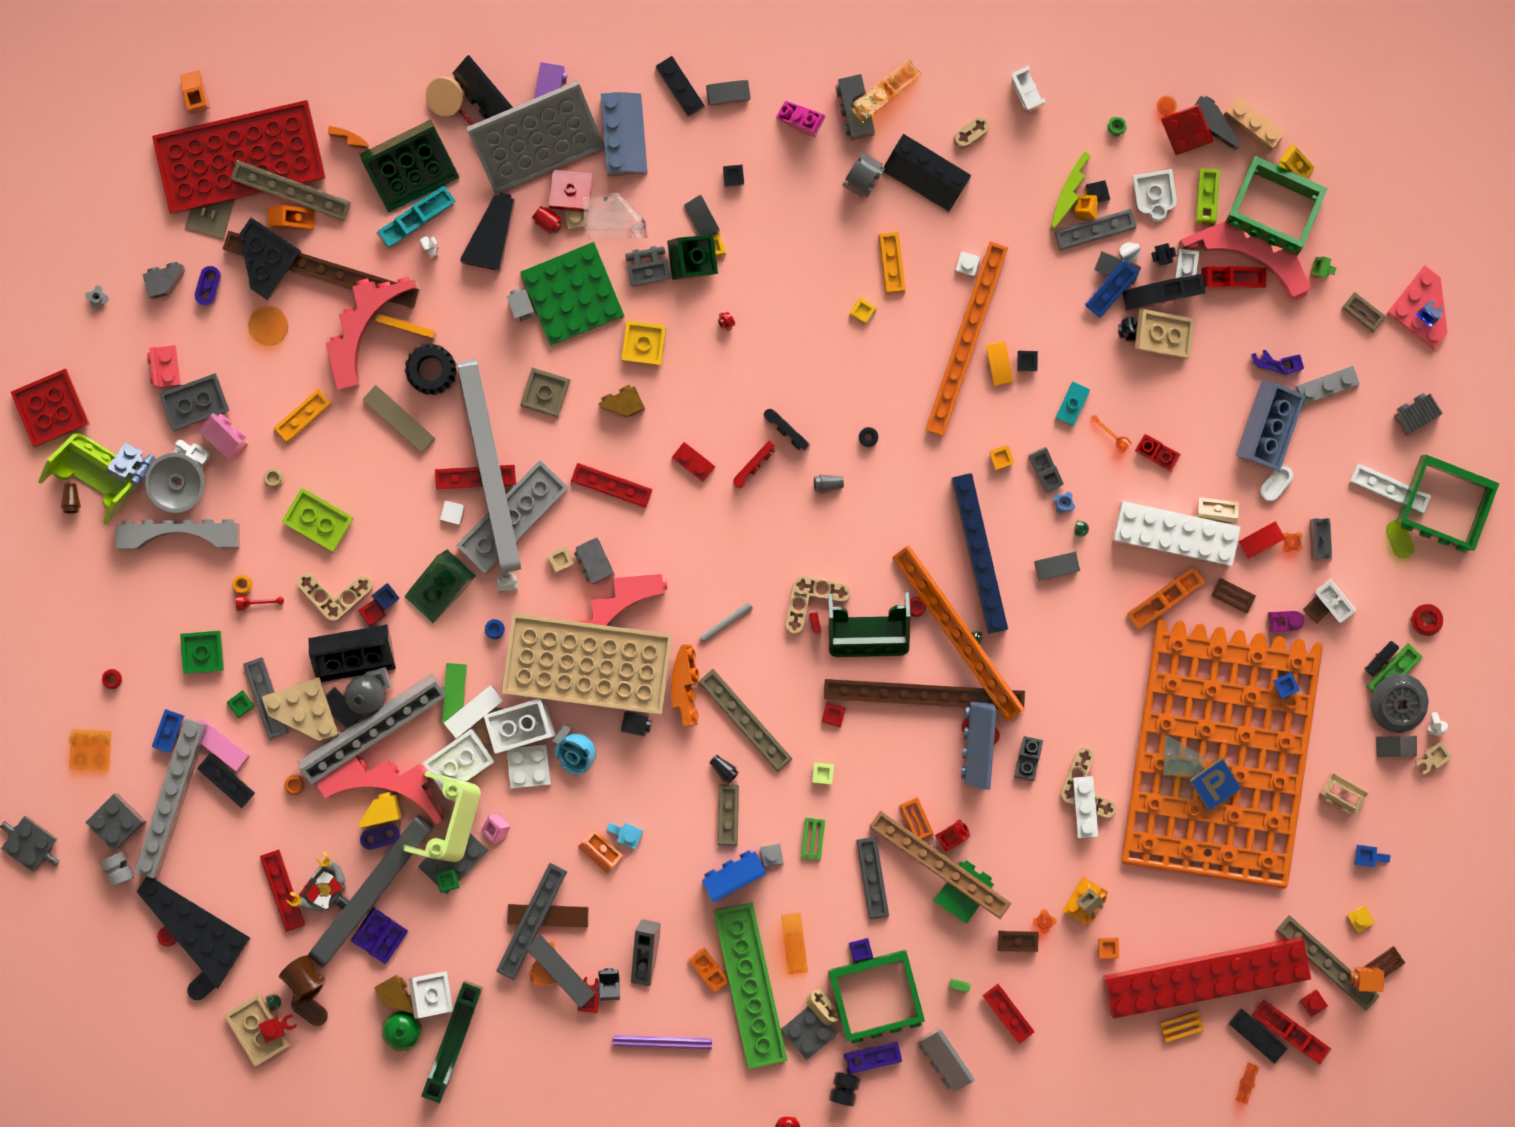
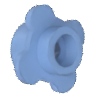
[1053,492,1075,514]

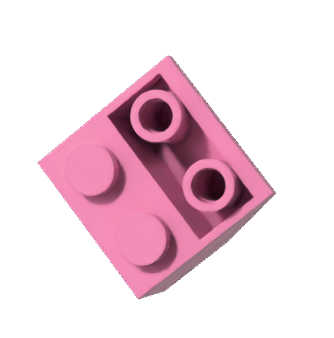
[199,413,248,461]

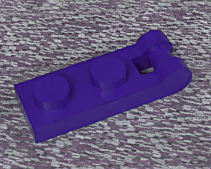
[843,1041,902,1074]

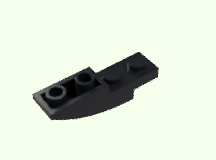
[1122,274,1206,311]

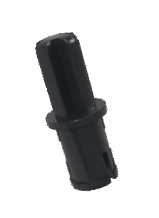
[1364,641,1399,677]

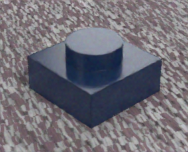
[371,583,400,611]

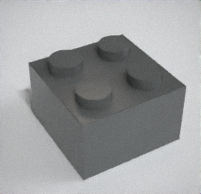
[85,793,146,851]

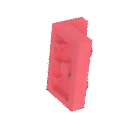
[147,345,181,388]

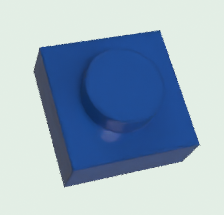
[1272,672,1300,699]

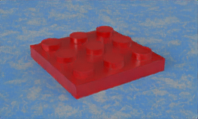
[10,368,90,447]

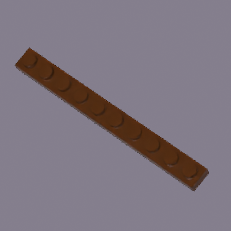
[223,230,420,309]
[823,679,1025,711]

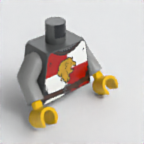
[286,852,349,912]

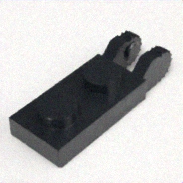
[763,408,810,450]

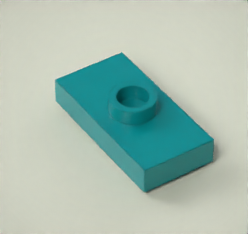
[1055,381,1091,426]

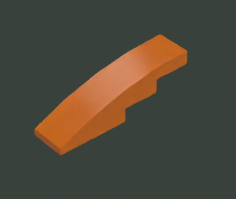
[1127,566,1206,630]

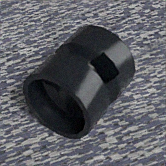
[829,1072,861,1106]

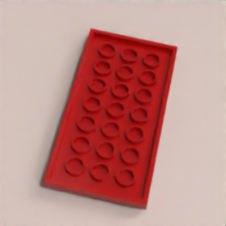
[152,100,326,214]

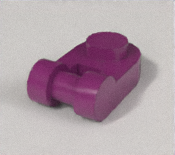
[1268,611,1304,632]

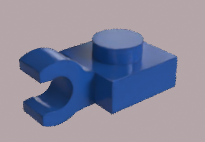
[1354,844,1391,867]

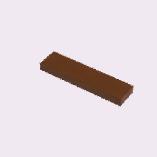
[507,904,589,927]

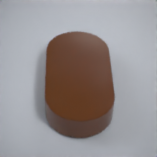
[291,999,328,1026]

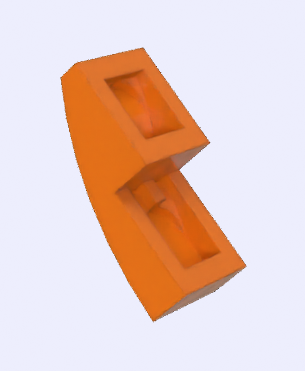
[328,126,369,149]
[688,947,729,993]

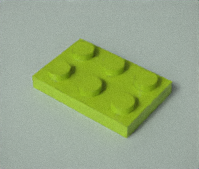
[281,487,354,552]

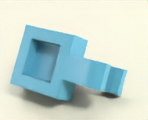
[607,822,643,849]

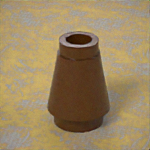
[61,483,81,514]

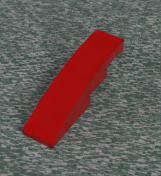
[1252,999,1332,1065]

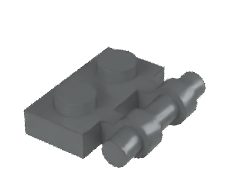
[625,246,670,287]

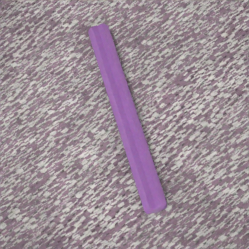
[612,1035,712,1050]

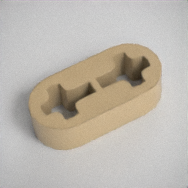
[954,117,989,147]
[806,990,840,1025]

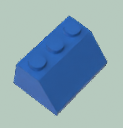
[702,850,767,903]

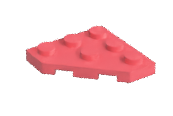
[1387,265,1448,349]

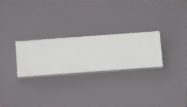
[1349,463,1431,514]

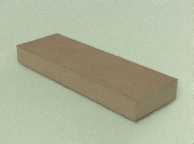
[718,784,739,845]

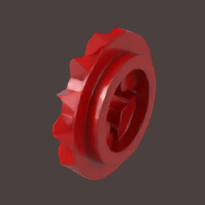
[1411,604,1443,636]

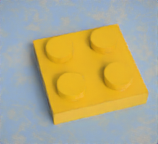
[621,320,666,366]

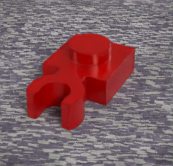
[577,977,600,1013]
[258,1014,297,1043]

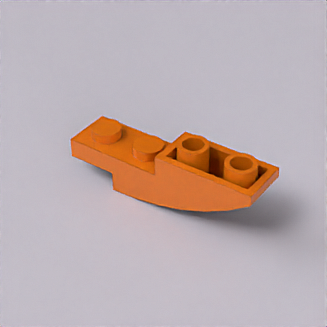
[671,644,700,727]

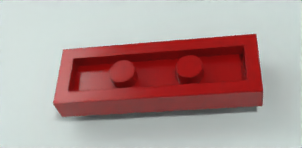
[982,983,1035,1044]

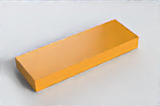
[879,232,906,294]
[375,314,437,340]
[273,389,332,443]

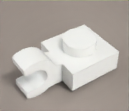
[420,236,439,259]
[173,440,211,469]

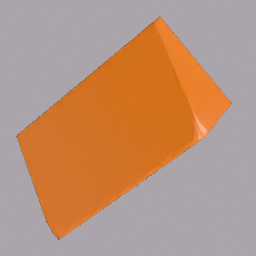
[578,829,624,873]

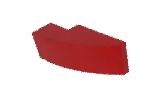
[1201,266,1266,289]

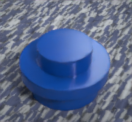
[485,619,505,639]

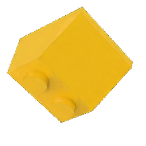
[358,792,403,828]

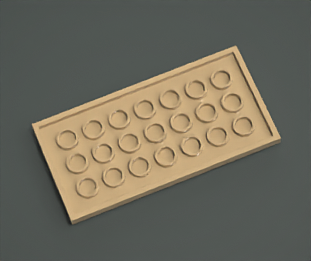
[502,613,673,715]

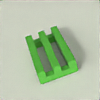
[801,817,825,860]

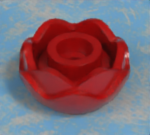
[775,1117,801,1127]

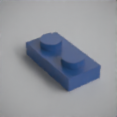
[151,709,185,753]

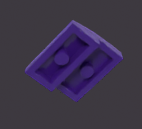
[351,907,408,964]

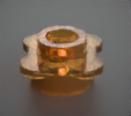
[1283,532,1303,552]
[1033,909,1057,934]

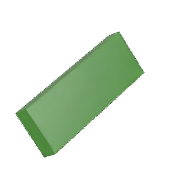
[1366,643,1423,693]
[442,663,467,723]

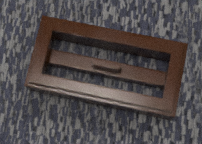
[1211,578,1256,614]
[1363,946,1406,978]

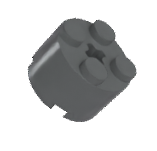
[842,151,885,198]

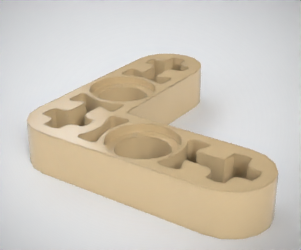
[297,573,373,621]
[786,576,851,633]
[1060,747,1116,818]

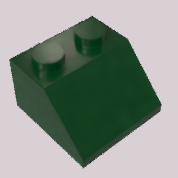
[667,234,718,280]

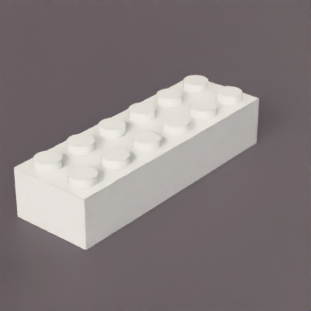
[1112,501,1241,567]

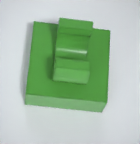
[1310,256,1337,278]

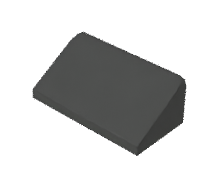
[684,194,720,235]

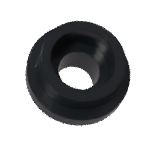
[859,427,879,447]

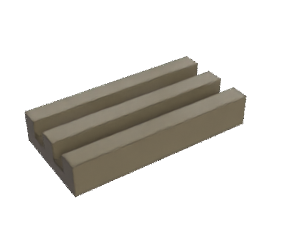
[1342,292,1386,332]

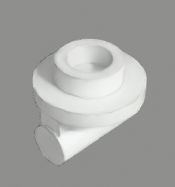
[1119,242,1141,262]
[497,572,518,592]
[1428,712,1448,736]

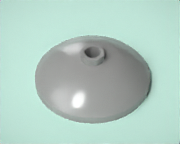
[145,453,205,513]

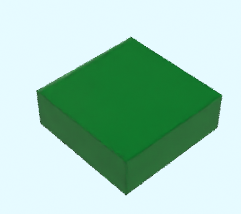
[226,690,255,718]
[435,868,460,893]

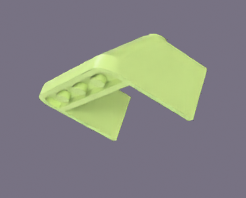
[403,771,481,862]

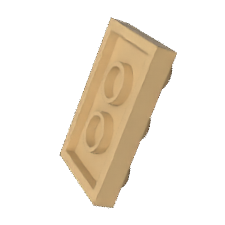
[1135,309,1195,359]
[224,994,290,1067]

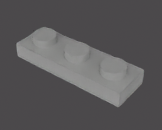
[1296,366,1360,405]

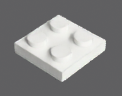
[507,744,551,789]
[408,971,453,1019]

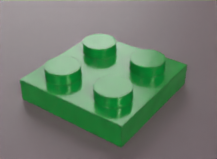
[180,630,224,674]

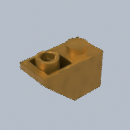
[598,385,645,418]
[374,974,413,1013]

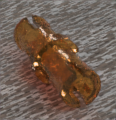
[1235,1062,1260,1105]

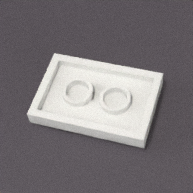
[422,728,495,791]

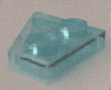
[1163,736,1205,776]

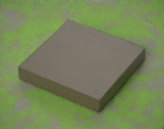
[520,367,570,418]

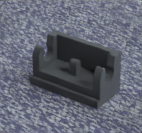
[1310,518,1332,559]

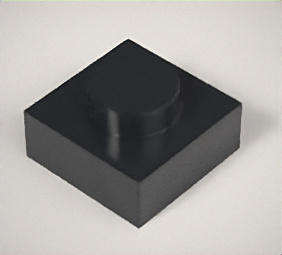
[723,164,744,187]
[1086,180,1110,203]
[1017,351,1038,372]

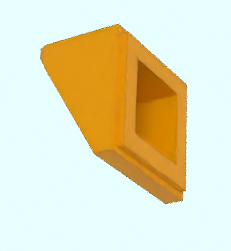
[1073,195,1097,220]

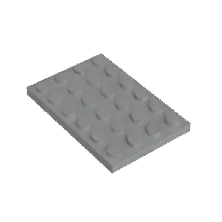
[466,80,605,194]

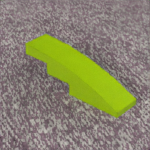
[1050,151,1091,230]

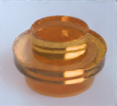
[1157,96,1177,116]

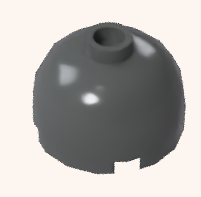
[344,674,386,716]

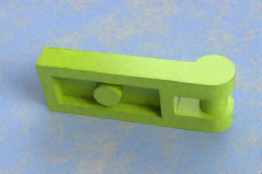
[1195,168,1220,226]

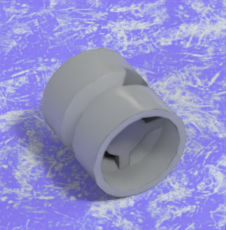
[99,852,134,888]

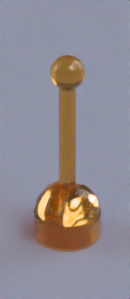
[1091,415,1133,454]

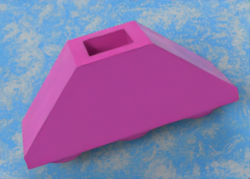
[776,100,825,137]

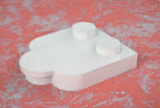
[1132,169,1177,222]

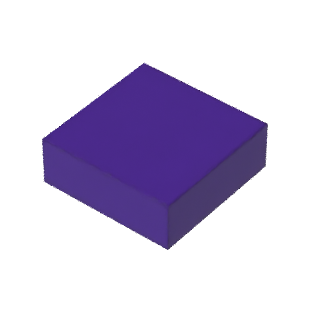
[849,938,873,962]

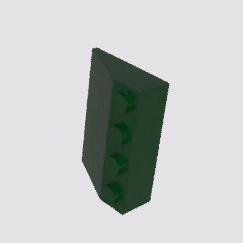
[359,119,459,212]

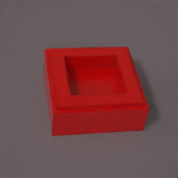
[358,600,386,627]
[809,612,821,633]
[821,703,846,728]

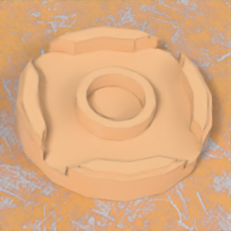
[425,76,464,117]

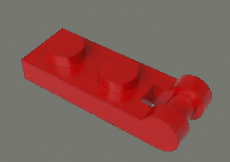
[733,441,775,488]

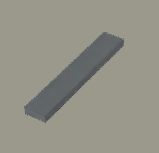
[496,863,568,980]

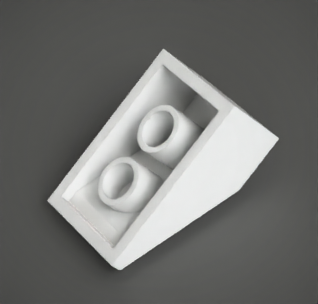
[483,698,556,754]

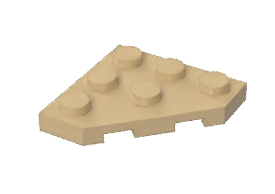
[262,677,339,741]

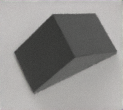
[1376,736,1417,757]

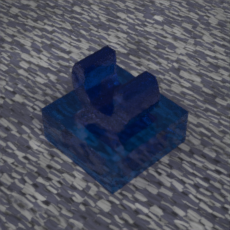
[1415,299,1443,327]

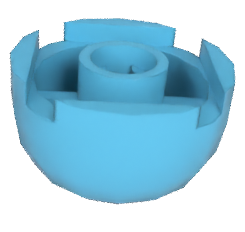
[555,734,596,775]

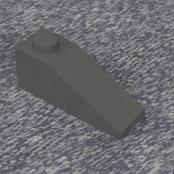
[1194,95,1241,151]
[631,919,661,986]

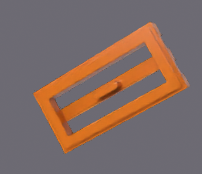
[899,797,934,839]

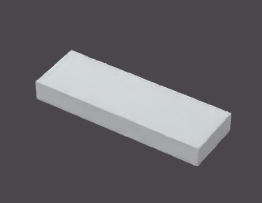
[444,685,503,739]

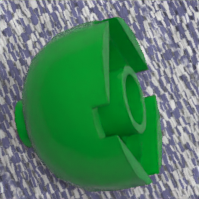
[382,1011,423,1052]

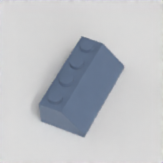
[601,92,648,176]
[1236,380,1306,471]
[961,702,996,790]

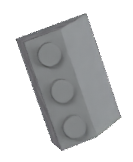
[918,1026,975,1092]

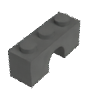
[835,74,875,140]

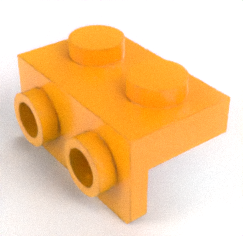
[1062,877,1108,926]

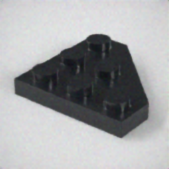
[240,217,301,301]

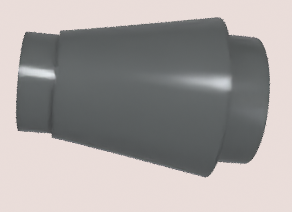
[814,474,844,494]

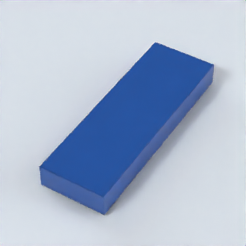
[1084,259,1139,318]

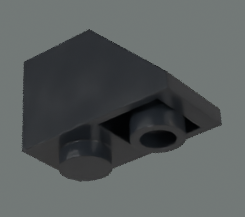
[621,712,652,736]

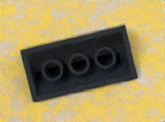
[452,55,513,119]
[884,133,971,212]
[308,624,396,682]

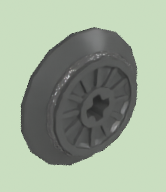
[1370,673,1429,733]

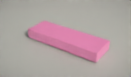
[199,719,249,771]

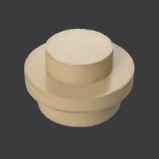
[264,468,284,488]

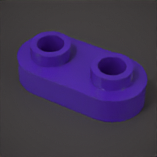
[195,266,221,306]
[360,824,400,850]

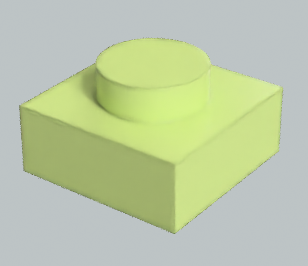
[812,762,834,785]

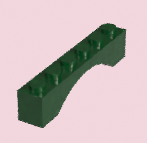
[421,980,484,1103]

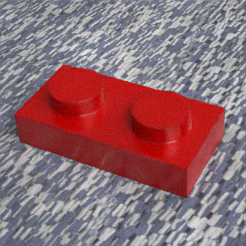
[672,442,716,482]

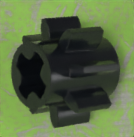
[1151,243,1177,266]
[1118,317,1138,342]

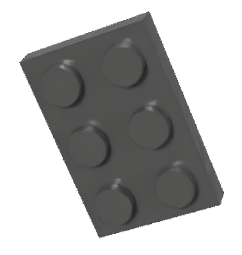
[159,373,230,432]
[418,833,488,894]

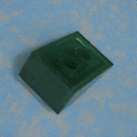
[404,549,476,623]

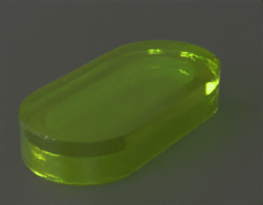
[1386,520,1414,559]

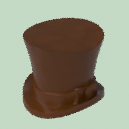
[278,955,326,1003]

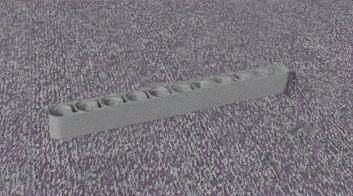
[457,359,521,573]

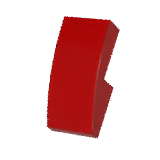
[1135,434,1181,472]
[1238,521,1286,559]

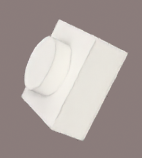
[955,251,980,277]

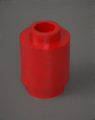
[532,206,562,234]

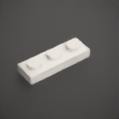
[1073,776,1098,838]

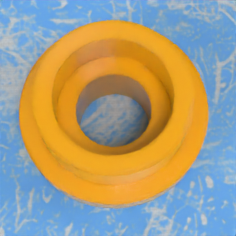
[232,575,253,595]

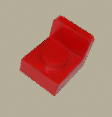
[935,819,970,852]

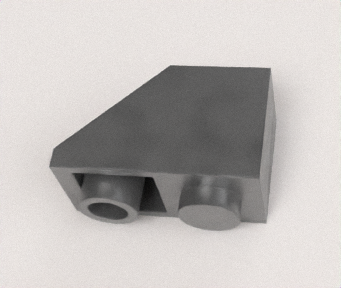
[142,262,185,299]

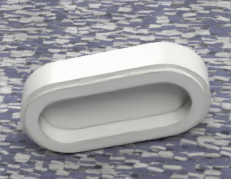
[1260,466,1293,502]

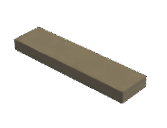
[362,385,435,453]

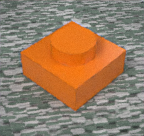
[1098,937,1119,959]

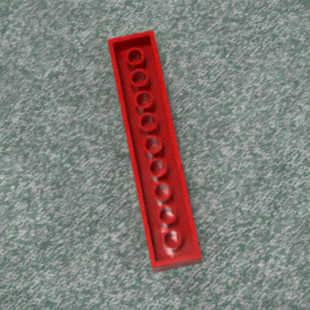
[1103,937,1311,1019]

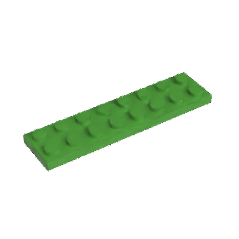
[713,902,788,1069]

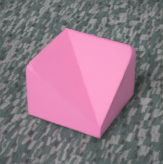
[481,814,511,844]

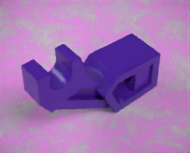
[1251,350,1304,376]

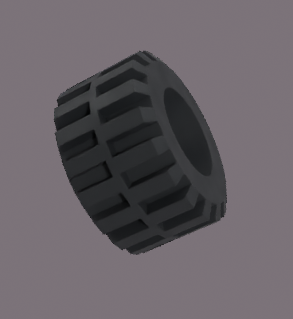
[405,343,457,395]

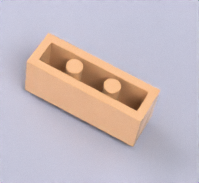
[1223,96,1285,151]

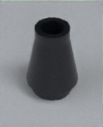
[709,754,739,784]

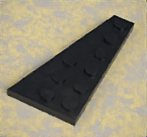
[137,876,250,989]

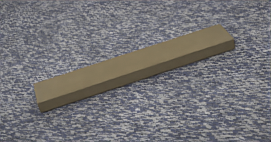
[230,160,351,221]
[698,669,793,772]
[1276,915,1380,1011]

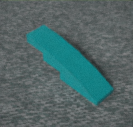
[377,185,456,249]

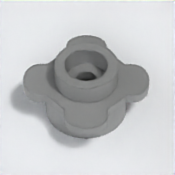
[85,285,109,309]

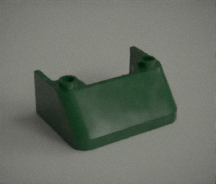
[828,592,910,657]

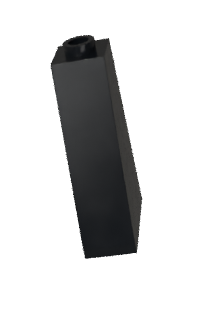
[460,193,516,271]

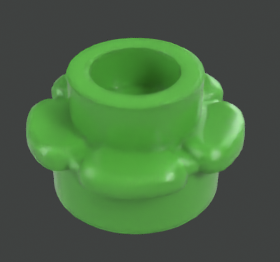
[1107,117,1127,136]

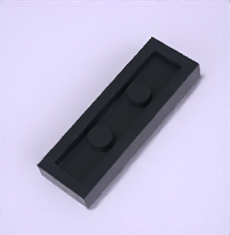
[655,56,705,117]
[197,753,256,808]
[1228,1009,1288,1064]

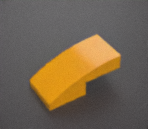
[985,340,1014,386]

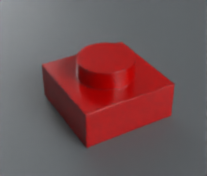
[1300,989,1328,1017]

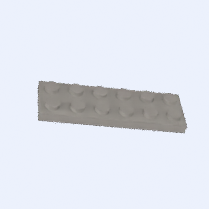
[456,460,569,574]

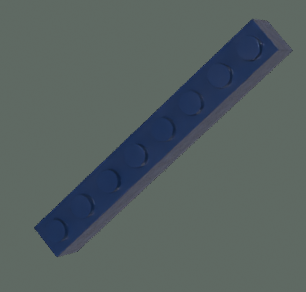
[951,473,1008,634]

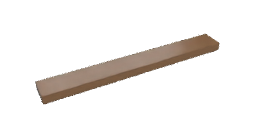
[869,810,1012,920]

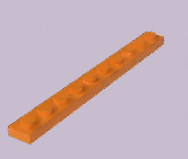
[925,241,1009,437]
[892,545,1025,722]

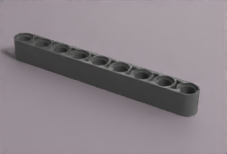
[308,815,434,968]

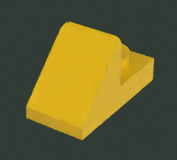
[1279,144,1315,179]

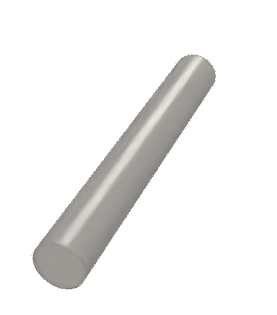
[700,602,753,642]

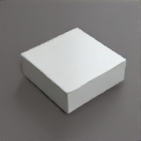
[440,500,465,525]

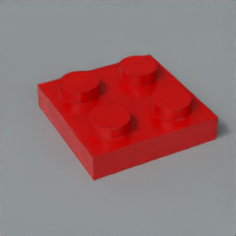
[1161,104,1214,155]

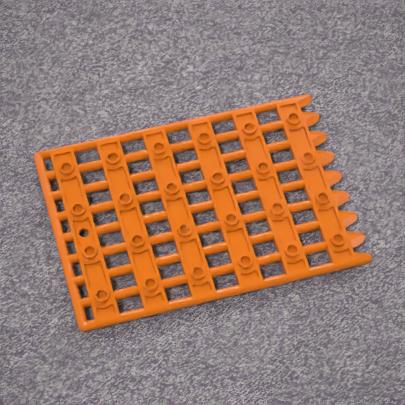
[1121,618,1323,889]

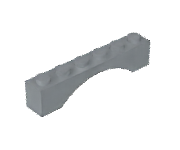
[116,519,240,549]

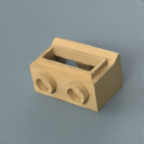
[1319,772,1369,815]

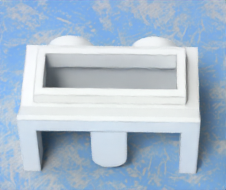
[1011,65,1046,112]

